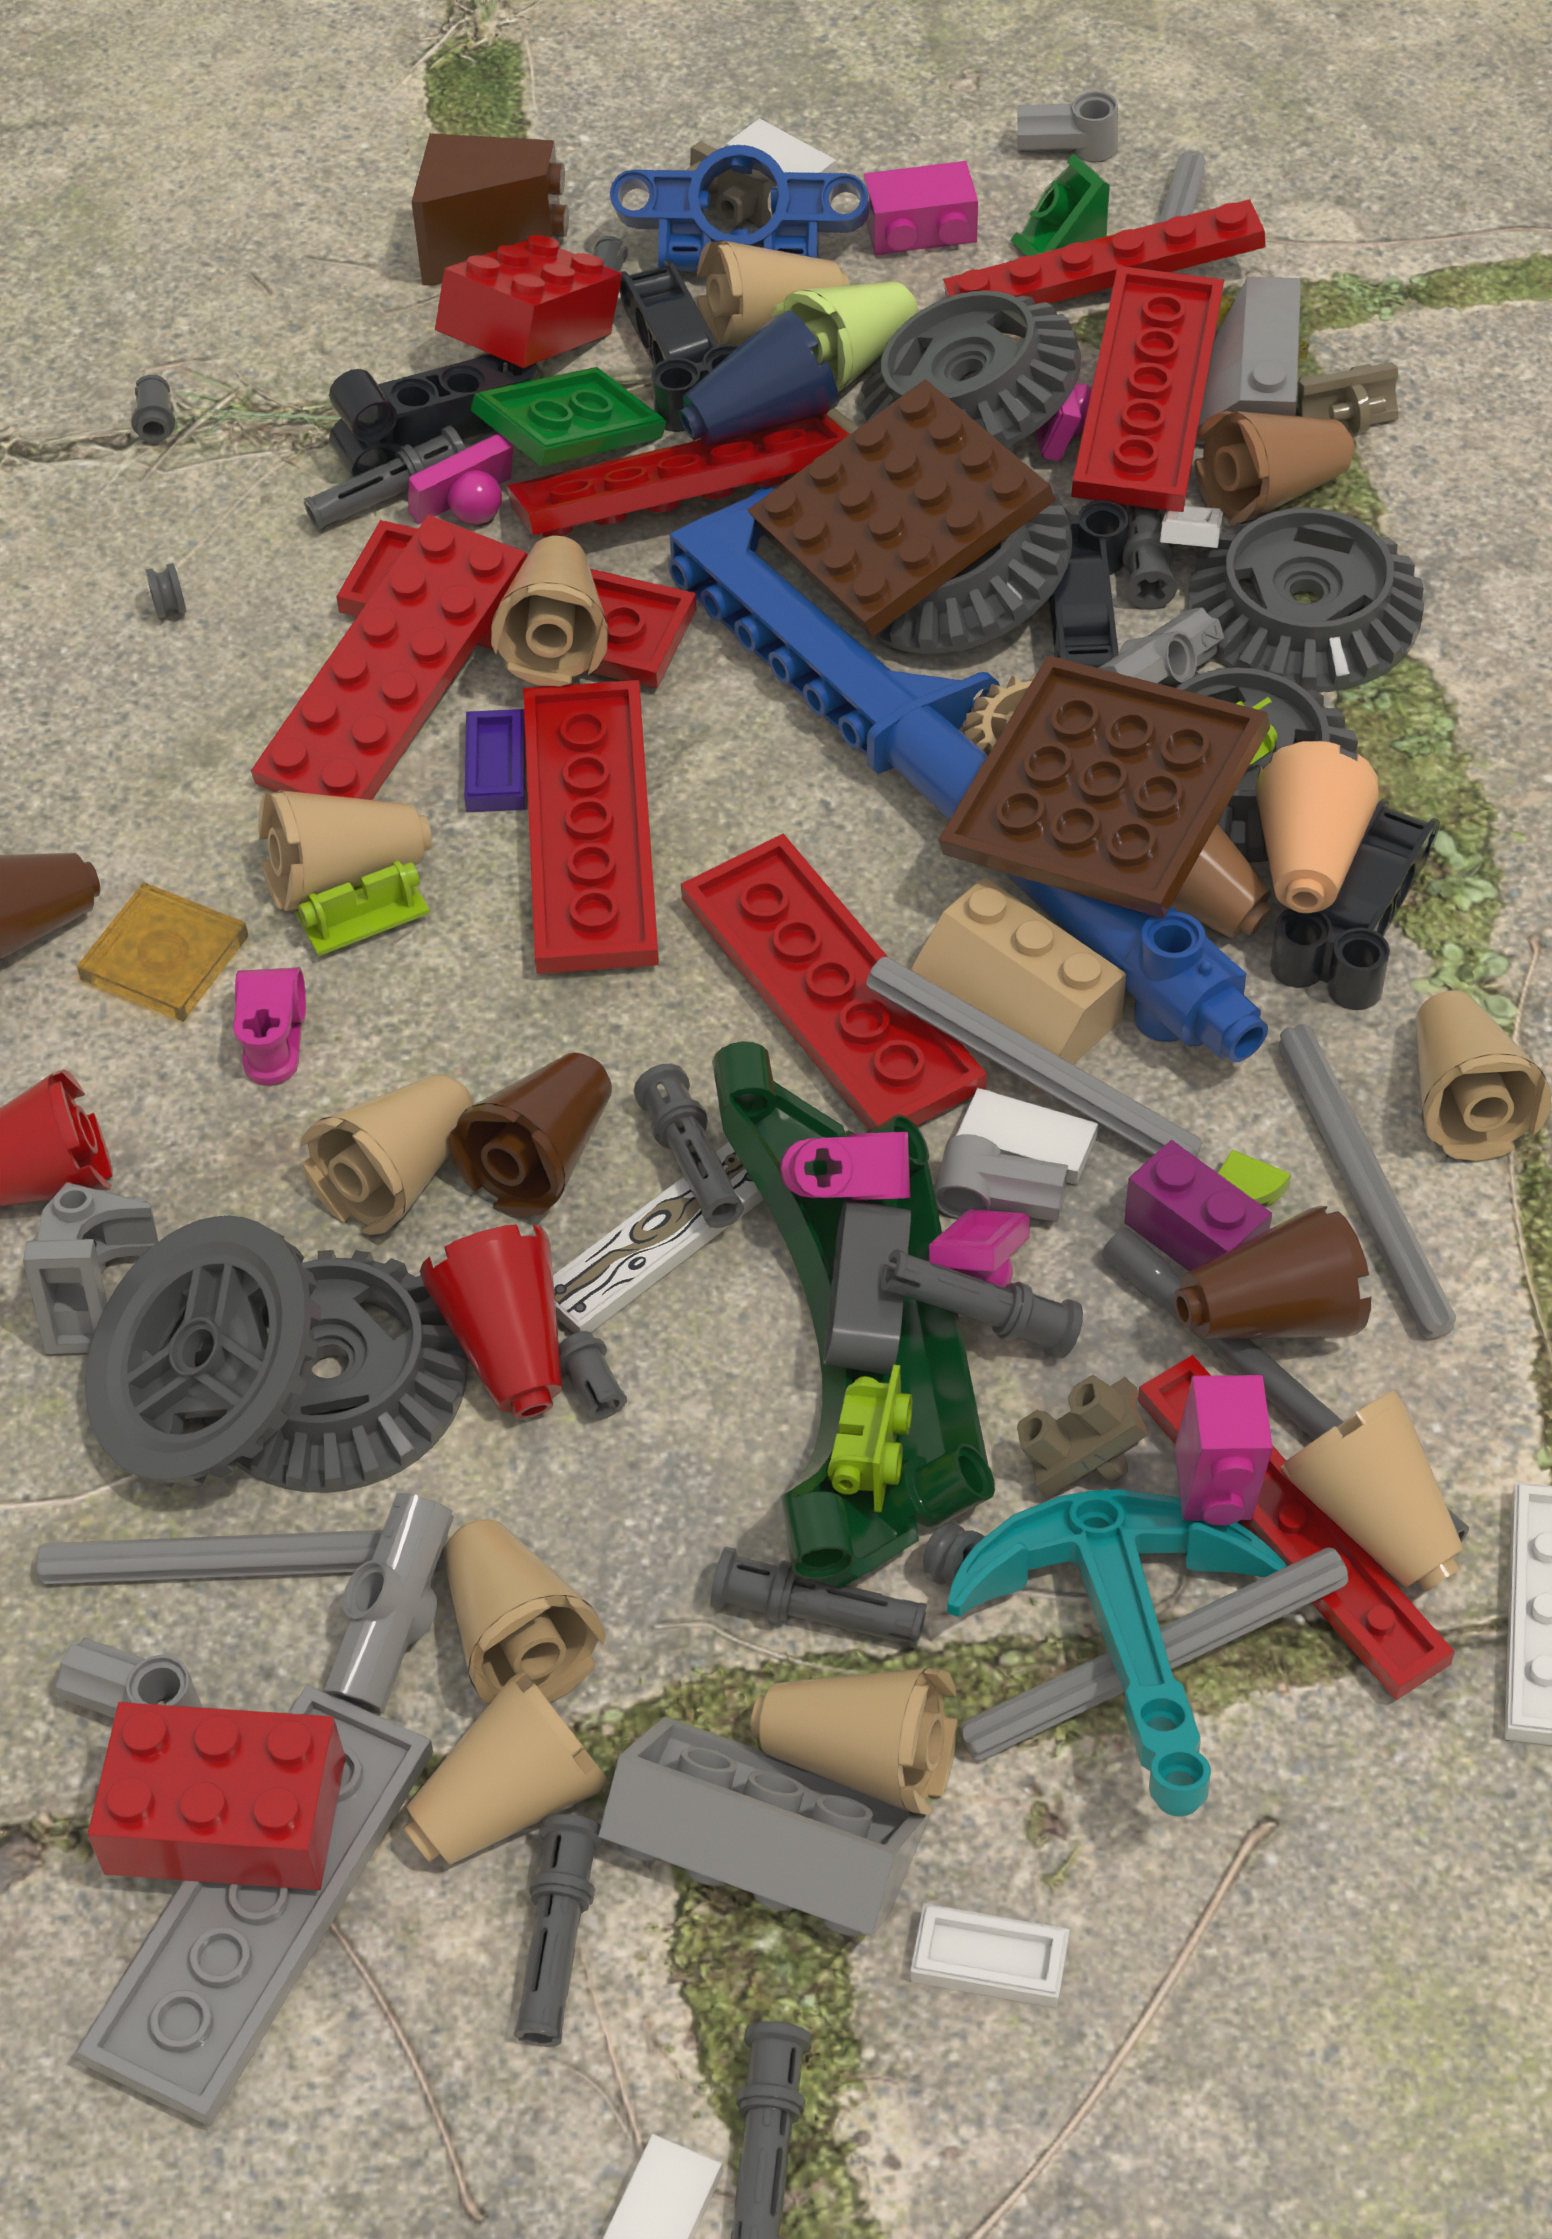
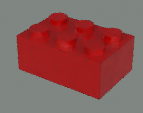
[435,235,622,368]
[87,1702,346,1890]

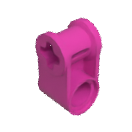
[233,967,306,1085]
[780,1132,910,1200]

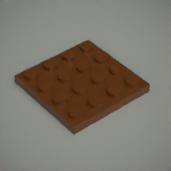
[747,379,1056,637]
[938,655,1270,919]

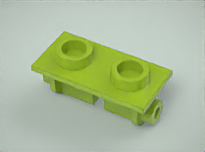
[295,860,430,957]
[827,1365,912,1512]

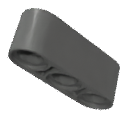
[823,1199,911,1376]

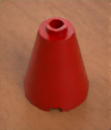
[0,1069,113,1207]
[419,1224,562,1419]

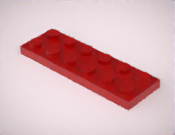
[1071,266,1224,512]
[507,414,850,538]
[251,514,527,800]
[336,520,697,689]
[523,680,659,974]
[681,833,987,1131]

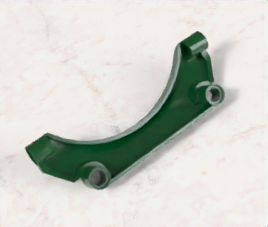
[712,1041,995,1588]

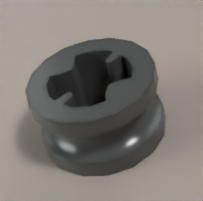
[145,563,186,619]
[923,1522,985,1588]

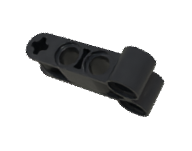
[619,259,739,432]
[329,354,537,477]
[1048,500,1129,668]
[1270,799,1440,1010]

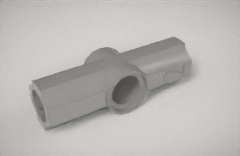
[1099,608,1224,686]
[324,1493,454,1714]

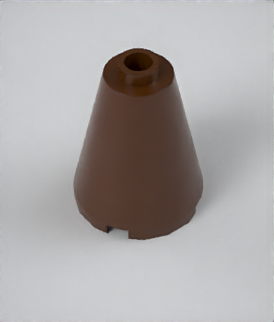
[0,853,100,961]
[449,1052,612,1218]
[1174,1205,1371,1339]

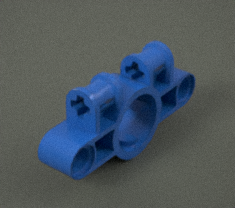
[610,145,870,272]

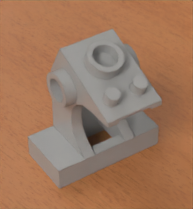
[23,1183,159,1354]

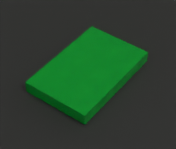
[471,367,667,466]

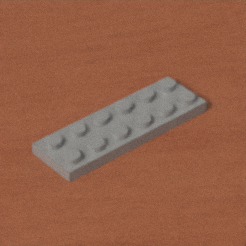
[76,1684,434,2127]

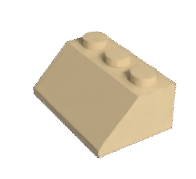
[911,876,1126,1093]

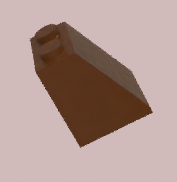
[411,133,569,286]

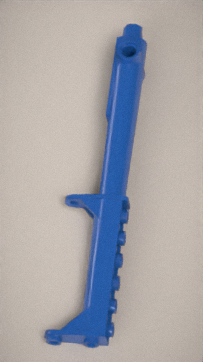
[668,487,1268,1063]

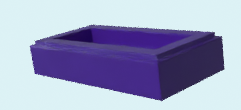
[464,709,526,812]

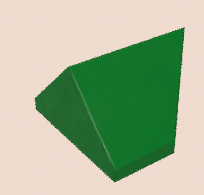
[1010,154,1110,256]

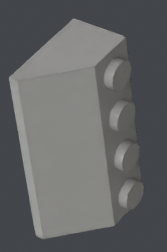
[598,1716,930,1936]

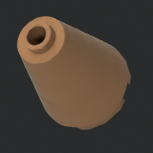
[1195,411,1355,525]
[1172,823,1273,939]

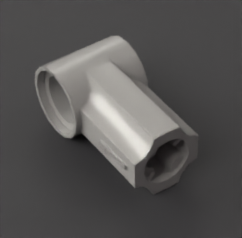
[1017,91,1118,162]
[934,1134,1068,1222]
[55,1638,202,1718]

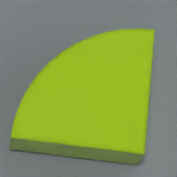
[1218,1149,1291,1206]

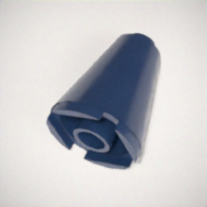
[679,310,839,445]

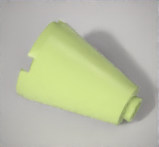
[771,281,918,393]

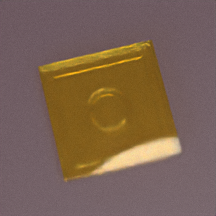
[77,882,249,1022]

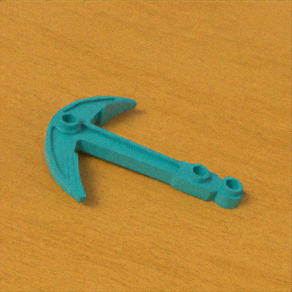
[947,1489,1287,1817]

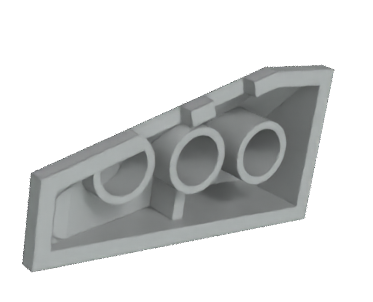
[1196,277,1301,445]

